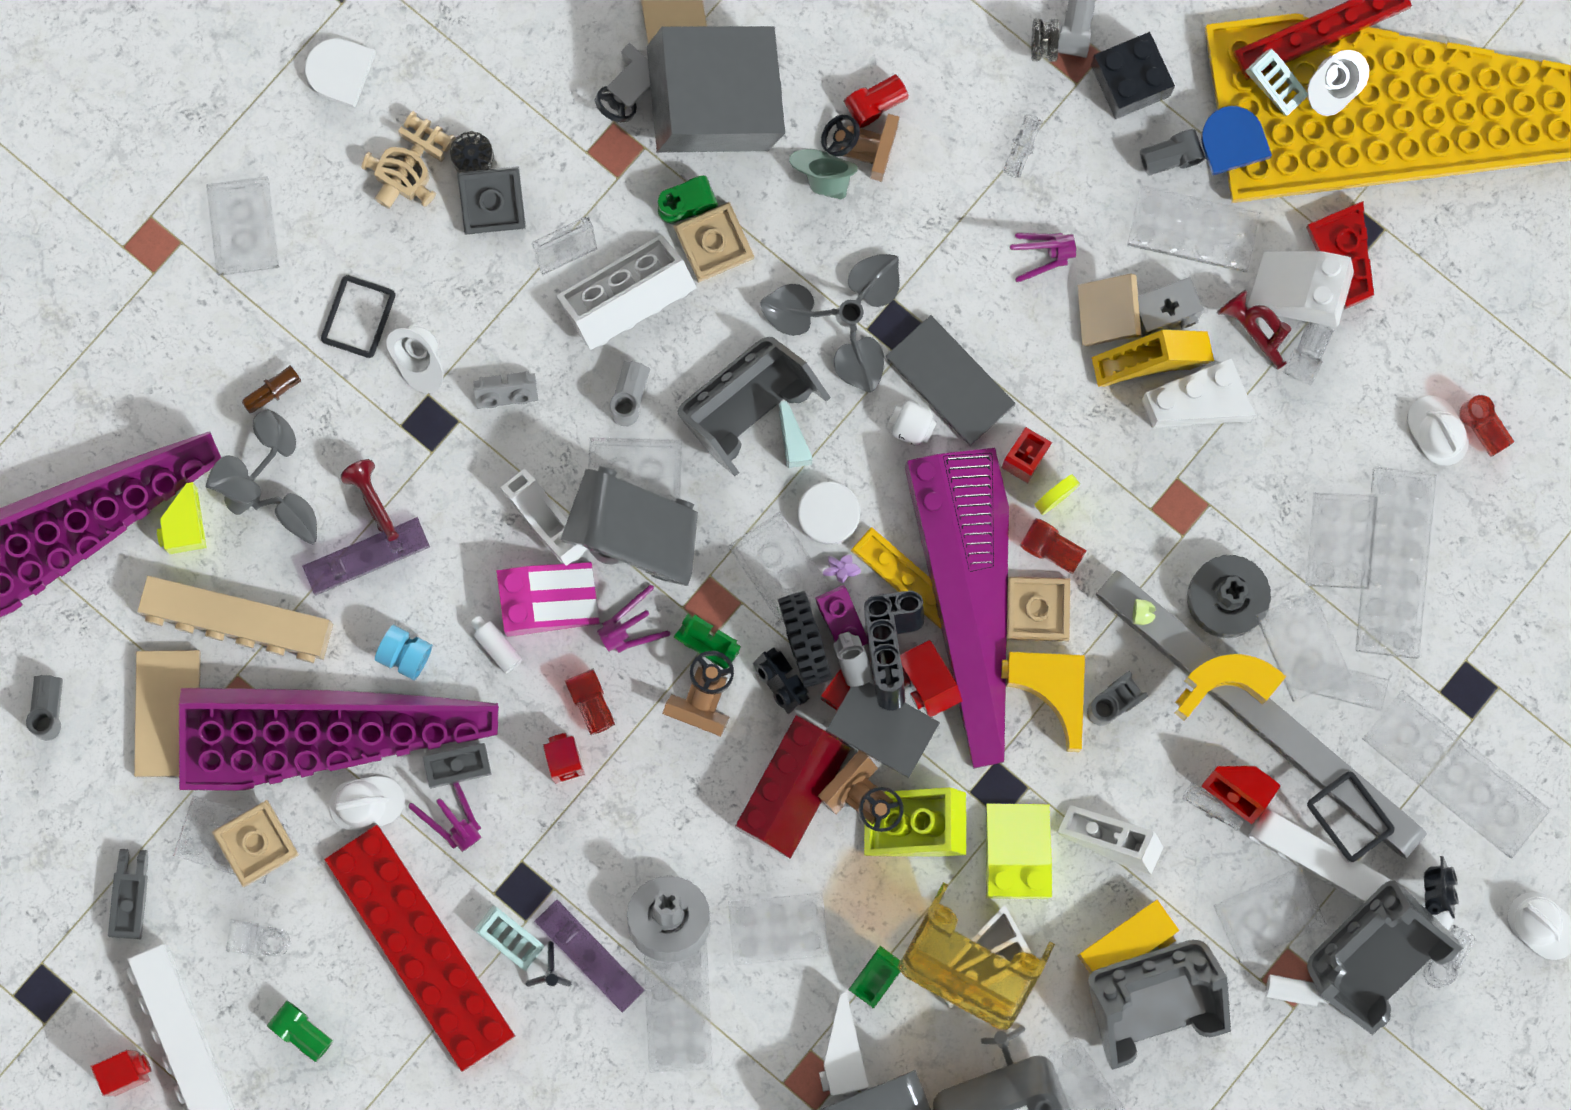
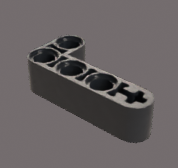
[864,591,924,711]

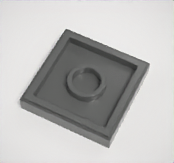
[457,166,526,235]

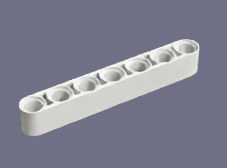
[1249,809,1455,930]

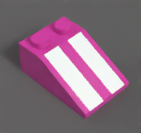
[496,562,600,637]

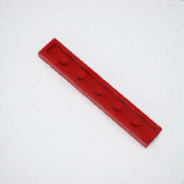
[1233,0,1412,81]

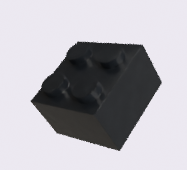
[1091,32,1175,119]

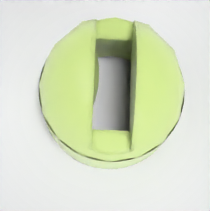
[1132,599,1156,625]

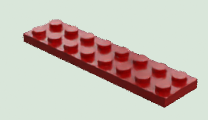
[324,824,516,1072]

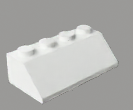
[556,234,697,350]

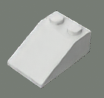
[1247,251,1354,328]

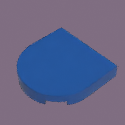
[1201,106,1272,176]

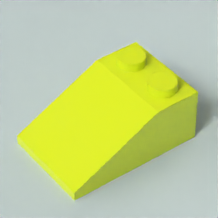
[864,787,966,857]
[986,804,1052,899]

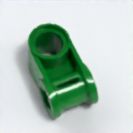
[658,175,718,224]

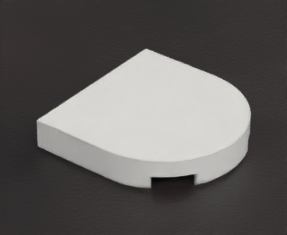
[305,39,376,108]

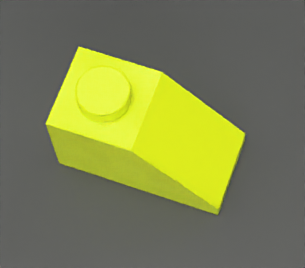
[157,482,207,554]

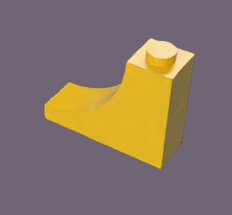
[1091,330,1214,387]
[1001,652,1085,752]

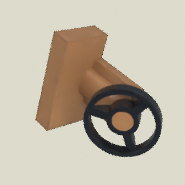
[821,114,900,182]
[662,651,734,737]
[818,750,903,832]

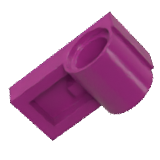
[815,585,868,646]

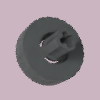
[1187,555,1271,638]

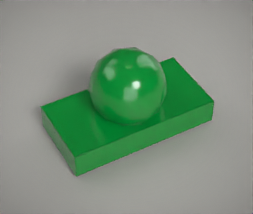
[848,946,906,1009]

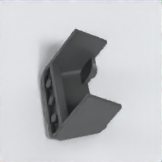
[678,337,831,476]

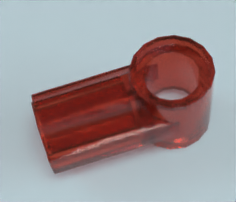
[1460,395,1515,457]
[1020,518,1087,575]
[565,668,615,736]

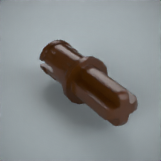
[242,365,302,413]

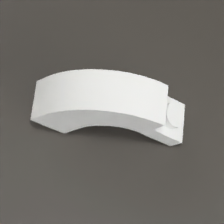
[500,468,588,566]

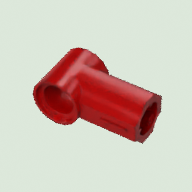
[843,74,909,128]

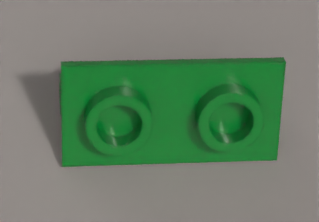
[673,614,741,669]

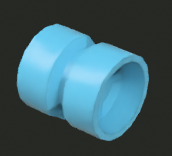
[375,625,433,681]

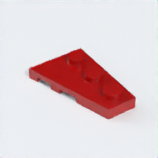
[1306,201,1374,310]

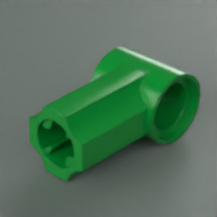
[266,1000,333,1062]

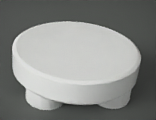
[798,482,860,545]

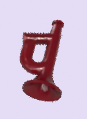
[1217,290,1291,370]
[340,459,399,541]

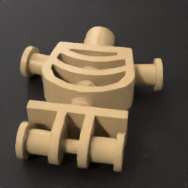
[361,111,456,209]

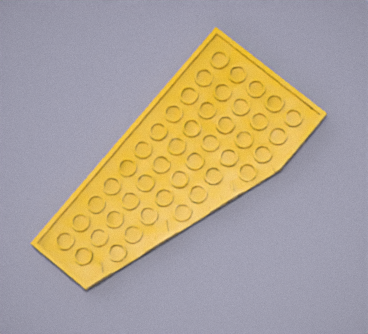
[1204,13,1571,203]

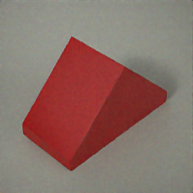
[1001,427,1052,484]

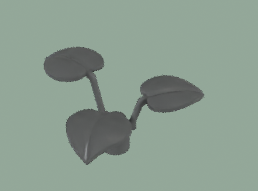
[760,254,900,393]
[205,409,317,545]

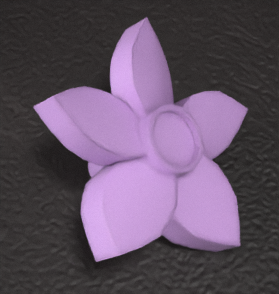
[823,554,861,583]

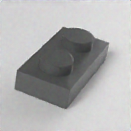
[423,743,492,789]

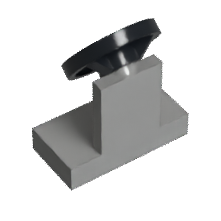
[595,43,650,122]

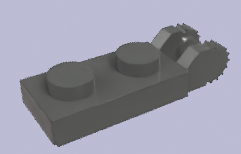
[108,849,148,939]

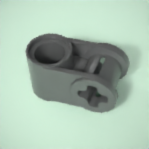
[1087,671,1148,726]

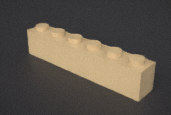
[137,575,333,663]

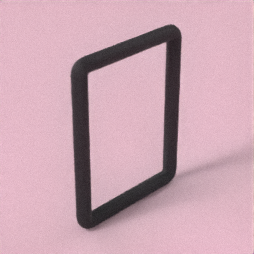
[321,275,396,358]
[1307,771,1395,862]

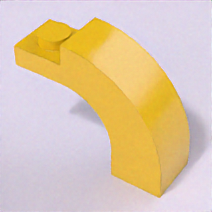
[1174,654,1287,721]

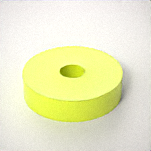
[1034,474,1080,515]

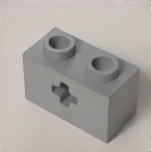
[1138,277,1204,337]

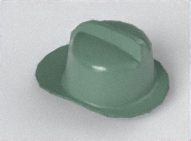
[789,149,858,200]

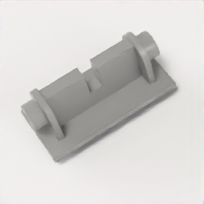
[473,371,539,409]

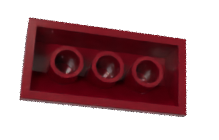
[735,715,851,859]

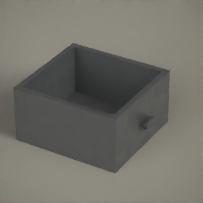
[647,26,785,153]

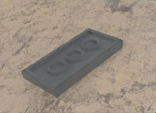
[886,315,1016,446]

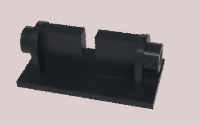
[753,647,810,714]
[1424,856,1459,919]

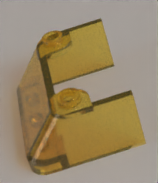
[899,882,1055,1030]

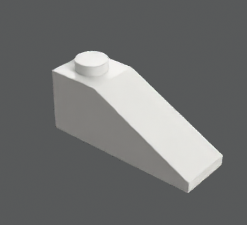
[1058,805,1163,874]
[819,993,869,1096]

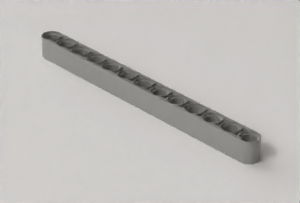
[1096,570,1427,859]

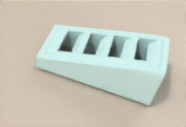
[1245,49,1308,116]
[779,401,812,468]
[474,906,545,971]

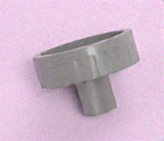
[627,876,710,962]

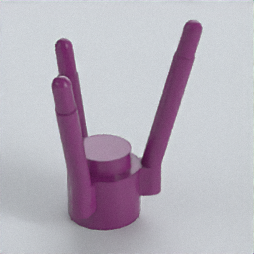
[1009,233,1076,282]
[597,585,671,653]
[408,782,482,852]

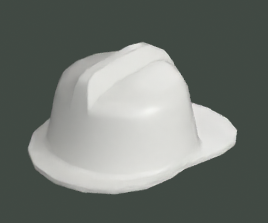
[1307,50,1369,116]
[386,324,444,394]
[1407,396,1469,466]
[329,776,405,830]
[1508,892,1571,960]

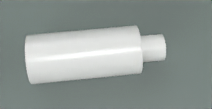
[471,615,523,674]
[1265,974,1329,1007]

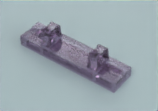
[302,517,430,596]
[534,899,646,1013]

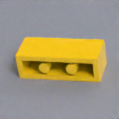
[1077,899,1180,974]

